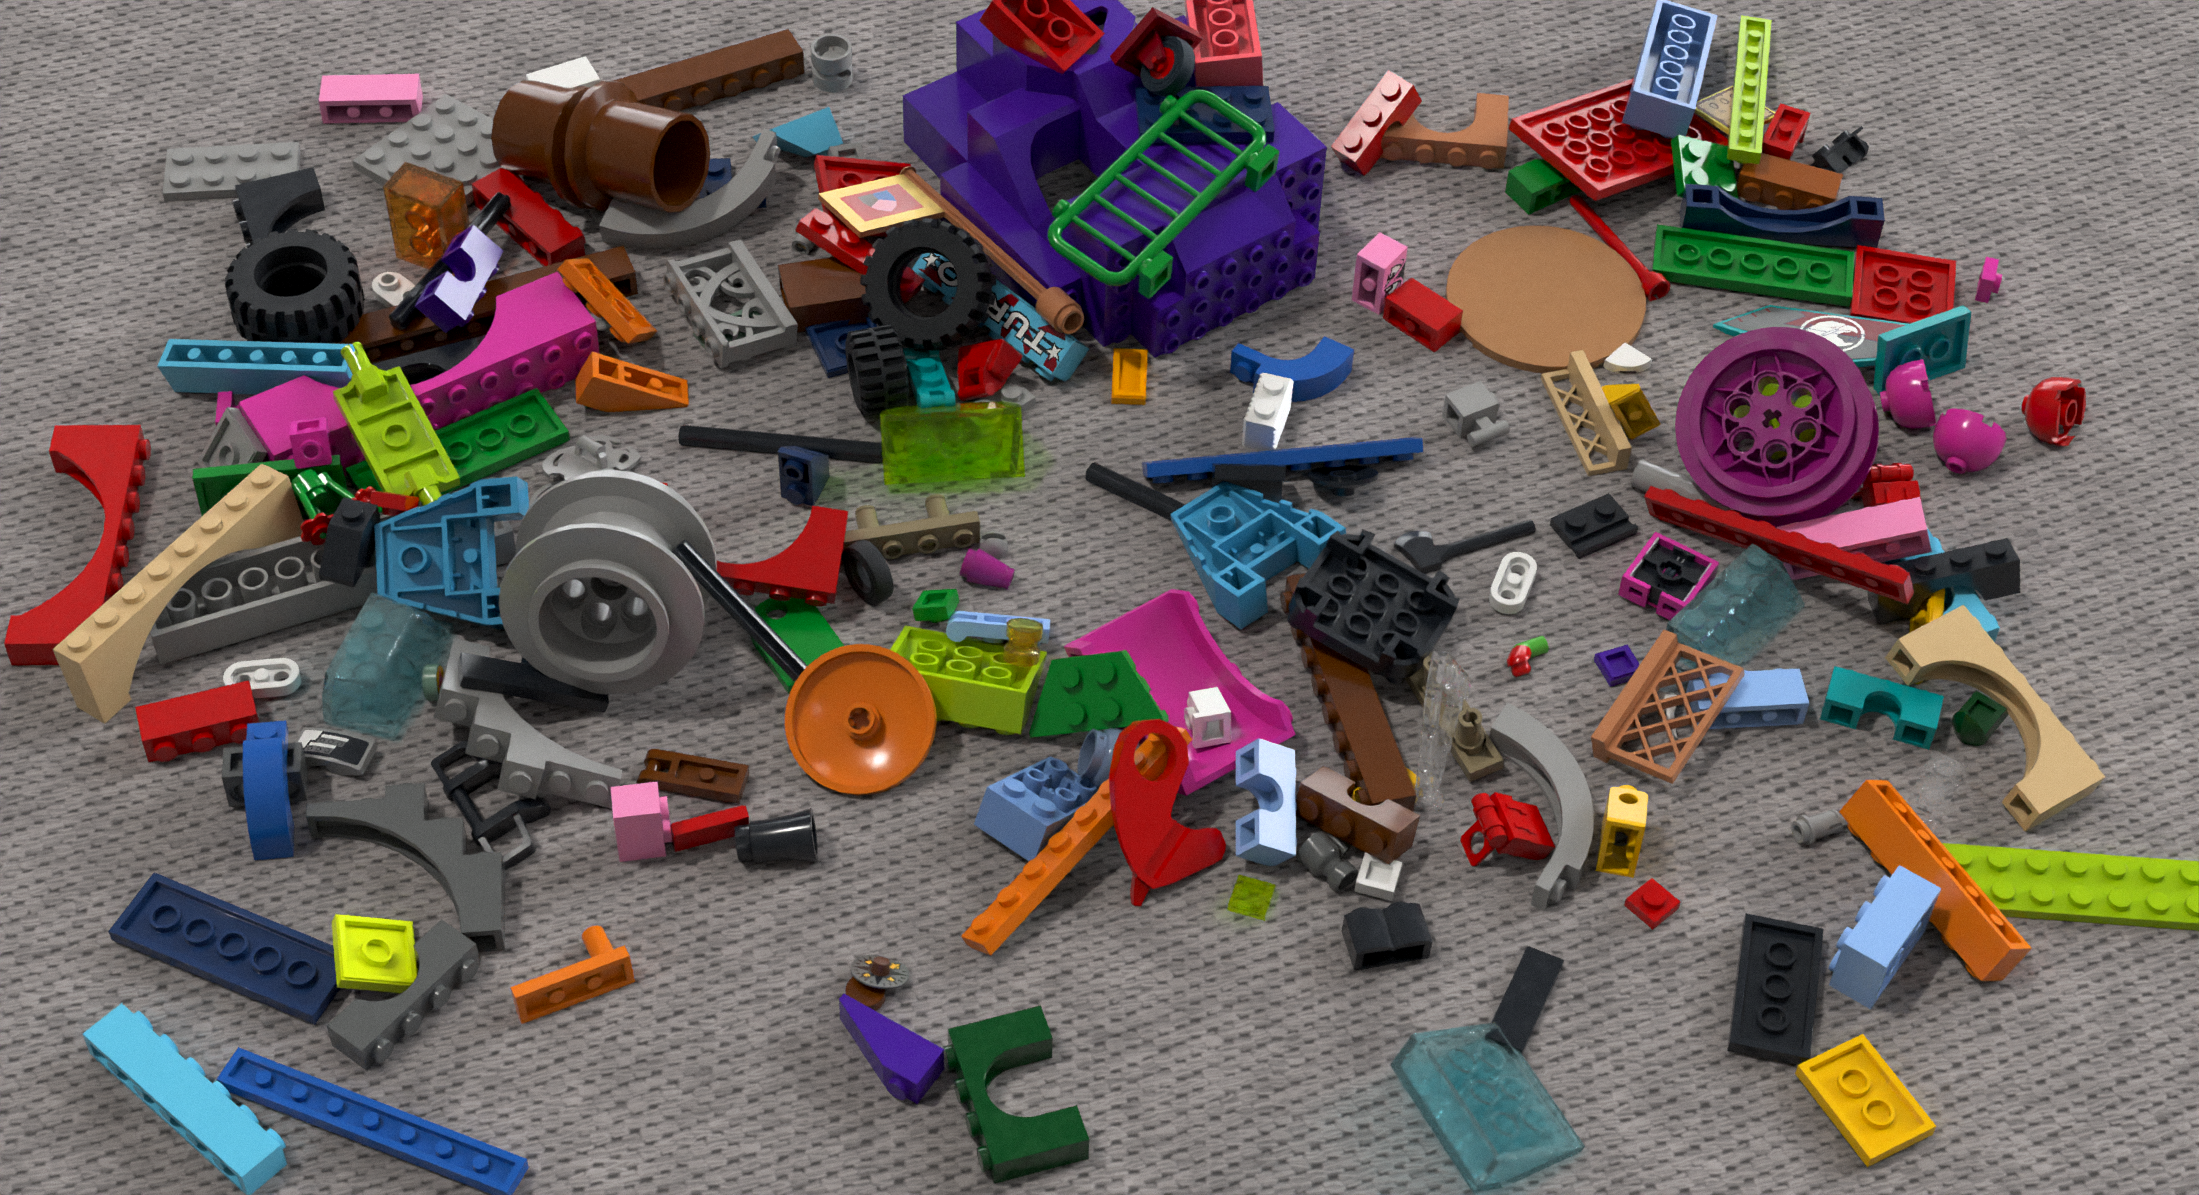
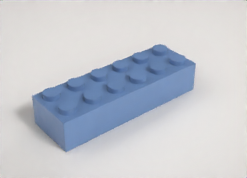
[1622,0,1718,139]

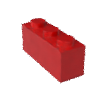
[135,680,260,762]

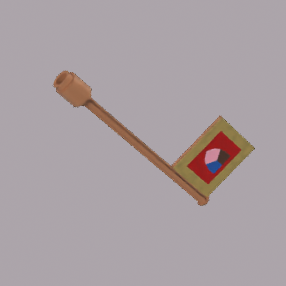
[818,166,1084,334]

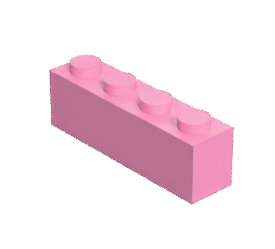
[1777,497,1932,580]

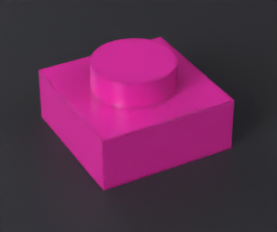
[1975,257,2002,303]

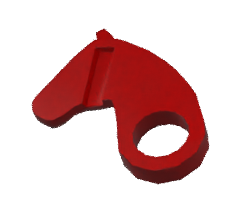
[1109,719,1226,906]

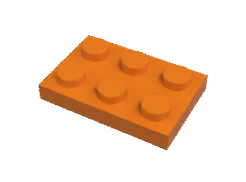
[557,258,657,344]

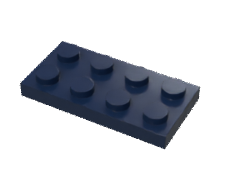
[1135,85,1275,143]

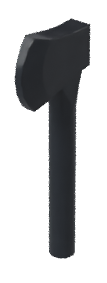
[1394,519,1536,574]

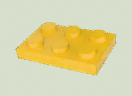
[1795,1034,1936,1167]

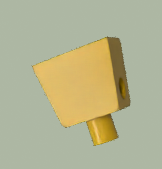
[1596,785,1648,878]

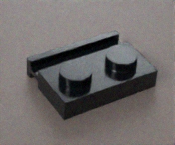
[1550,493,1638,559]

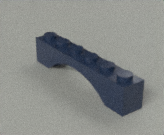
[1679,184,1885,248]

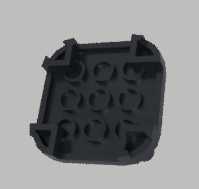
[1287,529,1460,684]

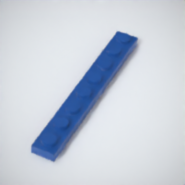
[1142,437,1423,483]
[216,1047,529,1195]

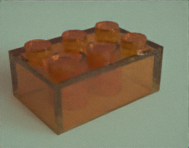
[383,162,470,277]

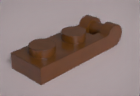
[636,749,749,804]

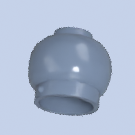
[1077,728,1140,789]

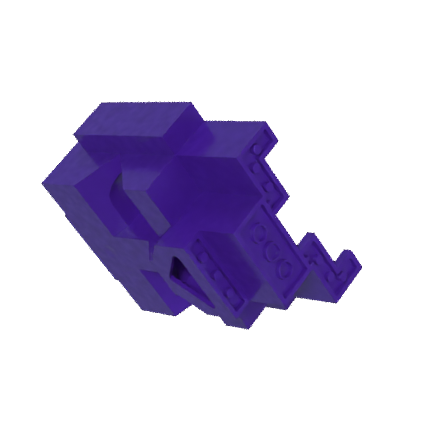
[903,0,1327,358]

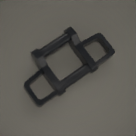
[431,740,551,870]

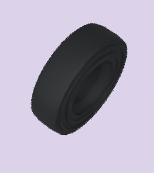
[842,540,894,605]

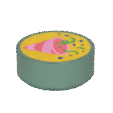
[422,664,444,702]

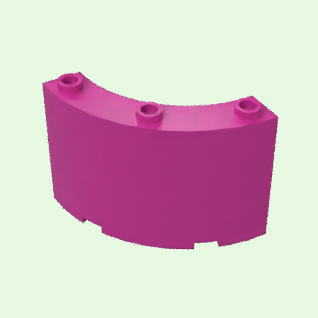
[1064,589,1296,796]

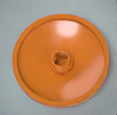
[784,644,936,795]

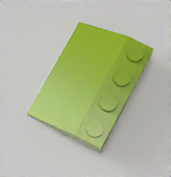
[890,625,1047,735]

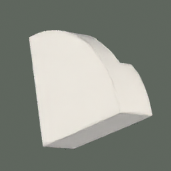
[1603,343,1652,373]

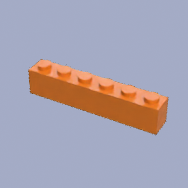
[1839,780,2032,981]

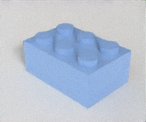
[1828,865,1941,1009]

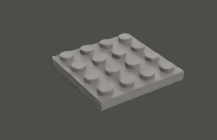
[352,94,500,222]

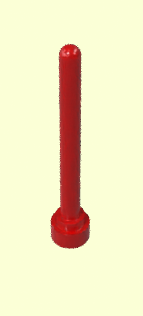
[1570,195,1671,301]

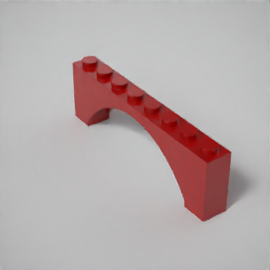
[4,425,151,665]

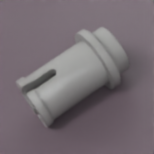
[1791,809,1843,845]

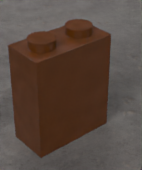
[778,257,870,333]

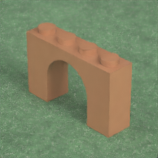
[1380,93,1509,169]

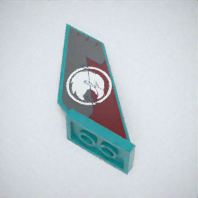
[1713,305,1971,396]

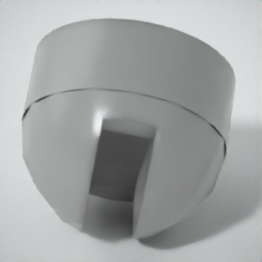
[979,530,1008,559]

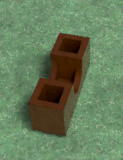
[1296,766,1420,865]

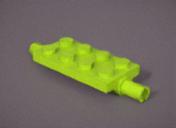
[333,342,460,506]

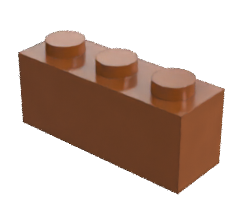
[1737,153,1843,210]

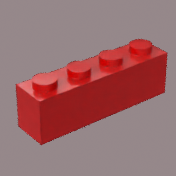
[472,168,586,267]

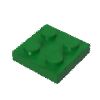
[1671,135,1738,199]

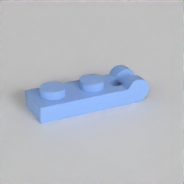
[946,611,1050,647]

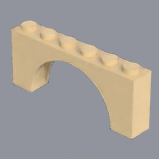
[1885,605,2105,832]

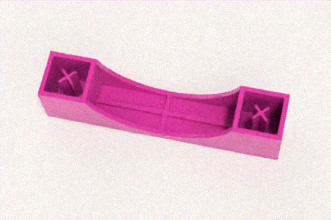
[239,271,600,476]

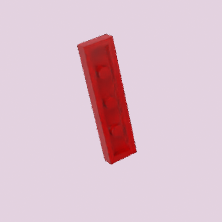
[795,208,925,303]

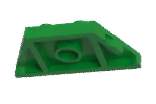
[1029,650,1169,738]

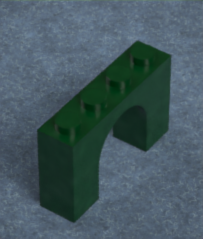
[942,1005,1089,1184]

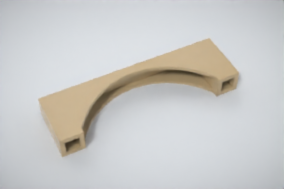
[53,464,303,724]

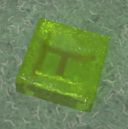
[1227,875,1276,921]

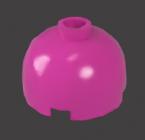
[1879,359,1936,429]
[1933,408,2007,474]

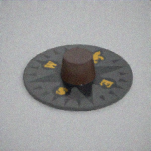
[850,955,909,989]

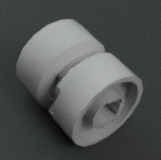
[810,34,853,93]

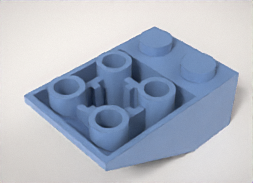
[974,756,1098,861]

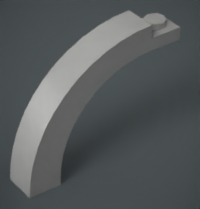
[599,128,780,249]
[1489,703,1594,911]

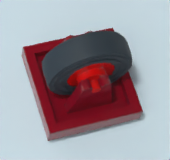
[1110,7,1203,97]

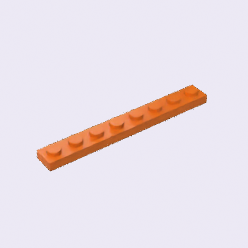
[961,726,1192,956]

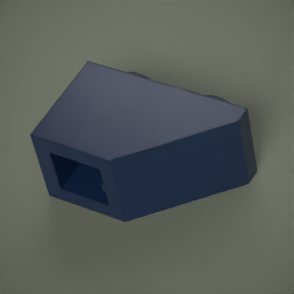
[778,446,830,506]

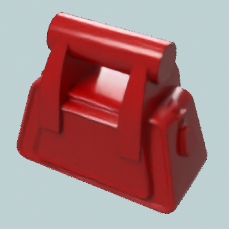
[957,339,1023,401]

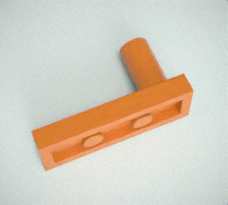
[510,925,635,1024]

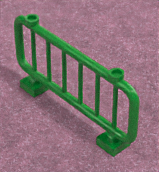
[1047,89,1279,299]

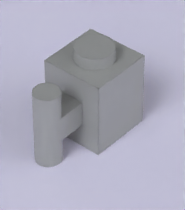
[1442,381,1510,447]

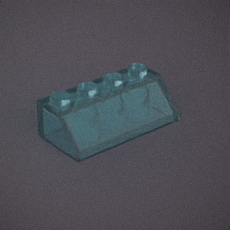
[1666,543,1805,673]

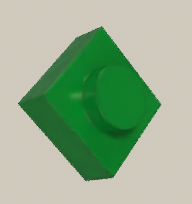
[912,589,960,623]

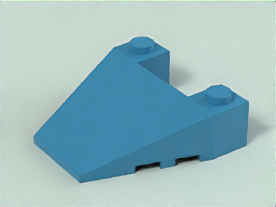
[374,476,529,630]
[1170,481,1346,629]

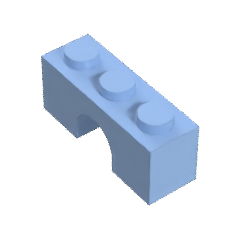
[1236,738,1297,866]

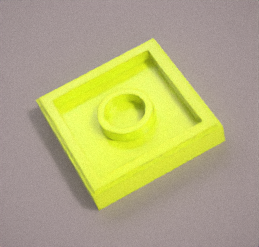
[331,914,418,993]

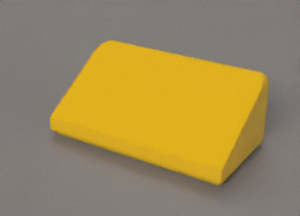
[1601,384,1661,440]

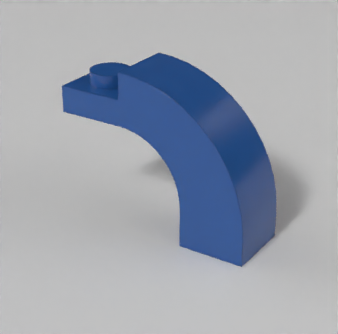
[1230,336,1354,402]
[243,720,295,860]

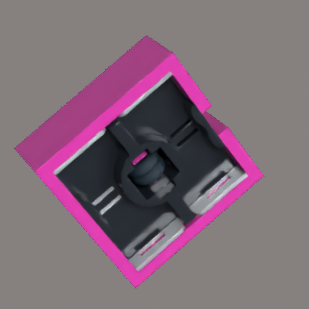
[1618,532,1719,626]

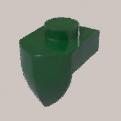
[1952,690,2008,746]

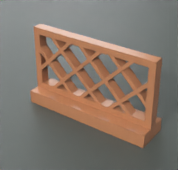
[1591,630,1745,784]

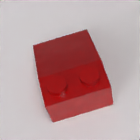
[979,0,1105,74]

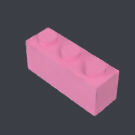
[319,74,423,123]

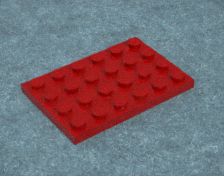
[1508,78,1728,201]

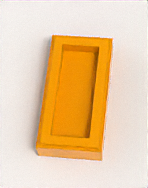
[1111,348,1148,405]

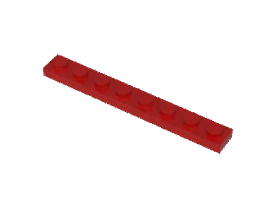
[1644,486,1914,604]

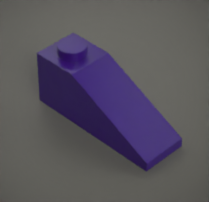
[839,993,945,1104]

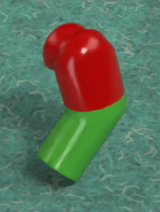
[1507,636,1549,677]

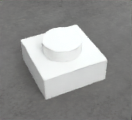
[1355,853,1402,901]

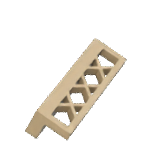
[1541,350,1632,476]

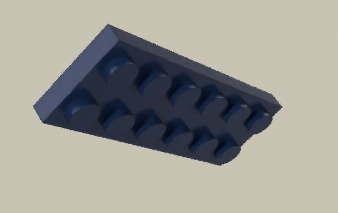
[108,872,341,1025]

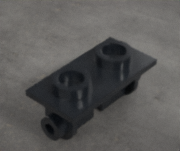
[1810,126,1869,174]

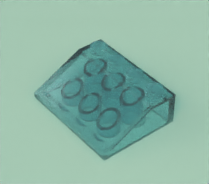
[1390,1022,1585,1193]

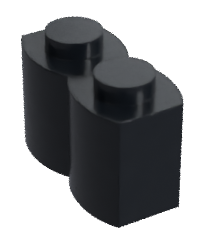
[1341,901,1433,970]

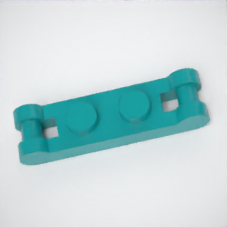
[903,348,956,414]

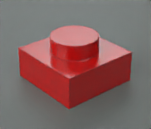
[370,491,419,516]
[1624,878,1680,930]

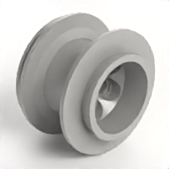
[499,470,717,694]

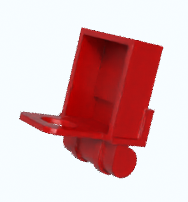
[1851,463,1921,508]
[1460,792,1556,866]

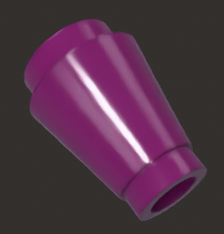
[959,548,1015,590]

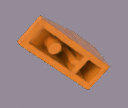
[575,352,689,412]

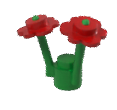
[291,469,376,546]

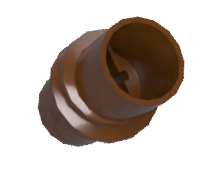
[491,80,710,212]

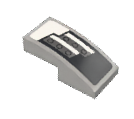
[295,727,378,775]

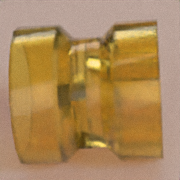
[1003,618,1043,667]

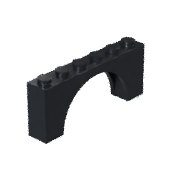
[232,167,325,297]

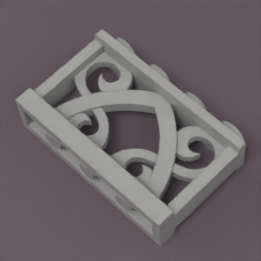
[663,239,798,369]

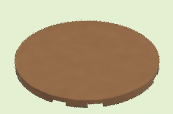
[1445,226,1646,373]

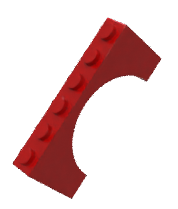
[661,482,849,607]

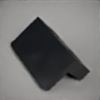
[1212,463,1286,504]

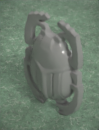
[542,434,642,480]

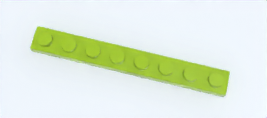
[1727,15,1772,164]

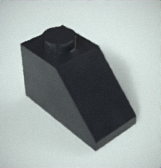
[319,497,381,587]

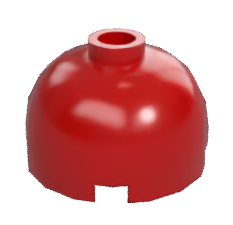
[2021,377,2086,446]

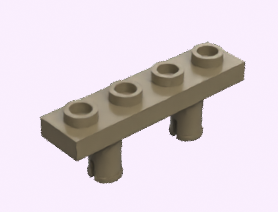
[841,494,980,565]
[1405,652,1504,782]

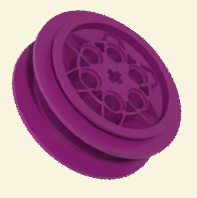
[1675,327,1879,528]

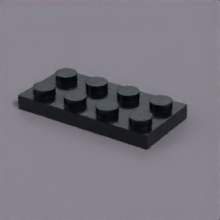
[1727,913,1824,1065]

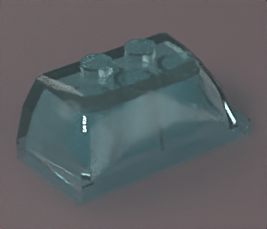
[322,592,454,742]

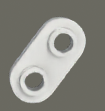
[372,272,415,308]
[1489,552,1537,614]
[223,658,301,699]

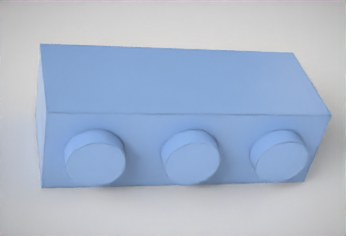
[1686,668,1809,729]

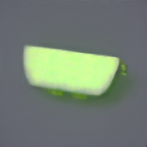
[880,401,1025,485]

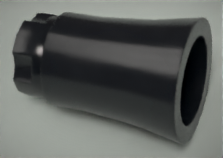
[735,808,818,863]

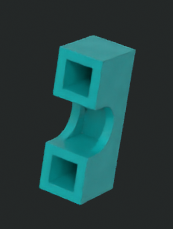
[1820,666,1944,750]

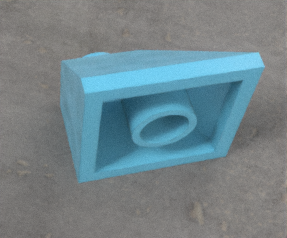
[753,107,843,157]

